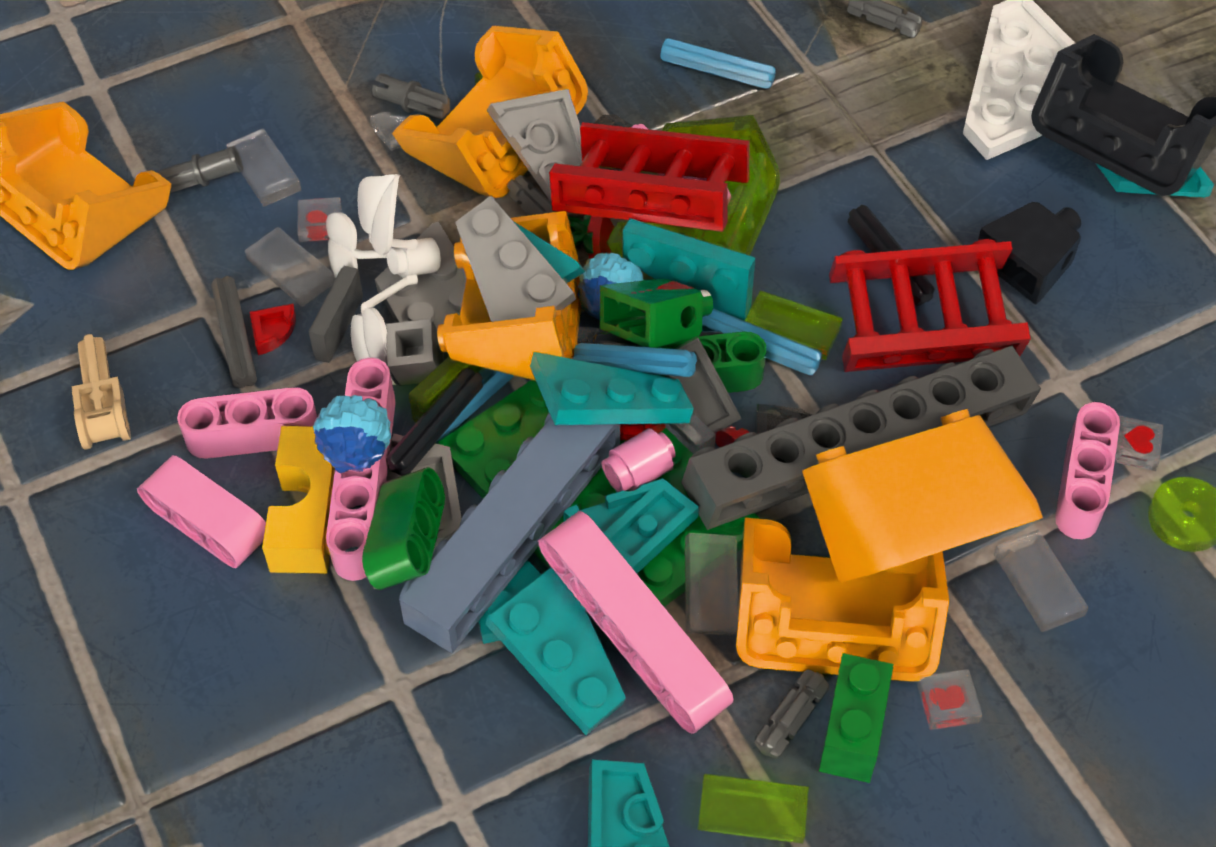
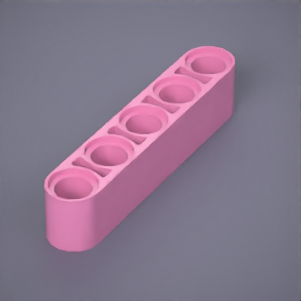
[326,358,396,581]
[538,511,734,734]

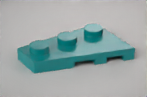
[623,218,756,322]
[530,352,694,425]
[486,567,626,735]
[588,759,670,847]

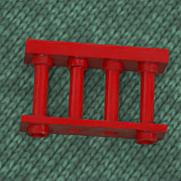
[549,122,750,232]
[829,239,1031,372]

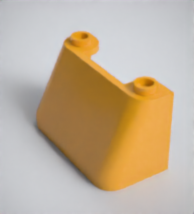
[392,26,588,198]
[0,101,172,270]
[437,211,581,381]
[802,409,1043,583]
[736,518,949,681]

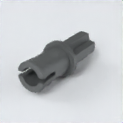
[372,73,451,119]
[157,145,243,193]

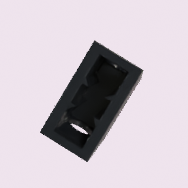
[978,202,1081,305]

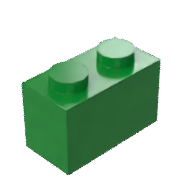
[819,653,894,783]

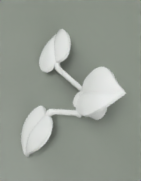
[326,174,441,385]

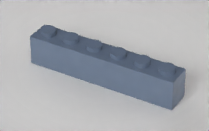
[399,413,620,653]

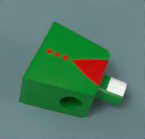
[600,279,713,348]

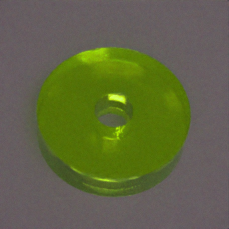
[1148,477,1216,552]

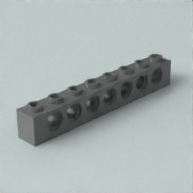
[681,346,1041,530]

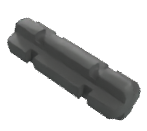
[847,0,923,38]
[507,175,571,225]
[754,669,829,759]

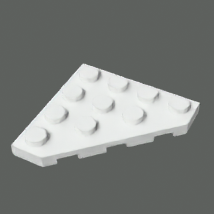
[963,0,1075,160]

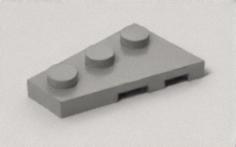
[487,89,583,217]
[455,196,576,322]

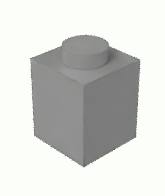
[386,318,445,385]

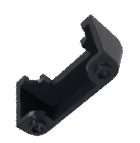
[1031,34,1216,196]

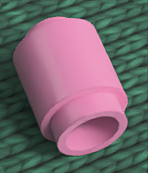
[602,428,676,492]

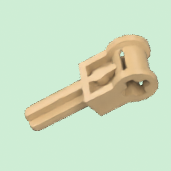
[71,334,131,450]

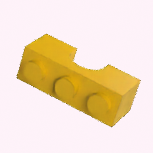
[262,426,335,574]

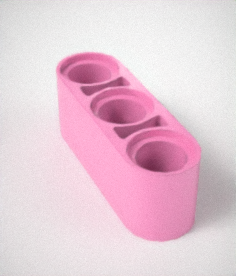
[177,388,317,459]
[1055,402,1120,540]
[137,455,266,569]

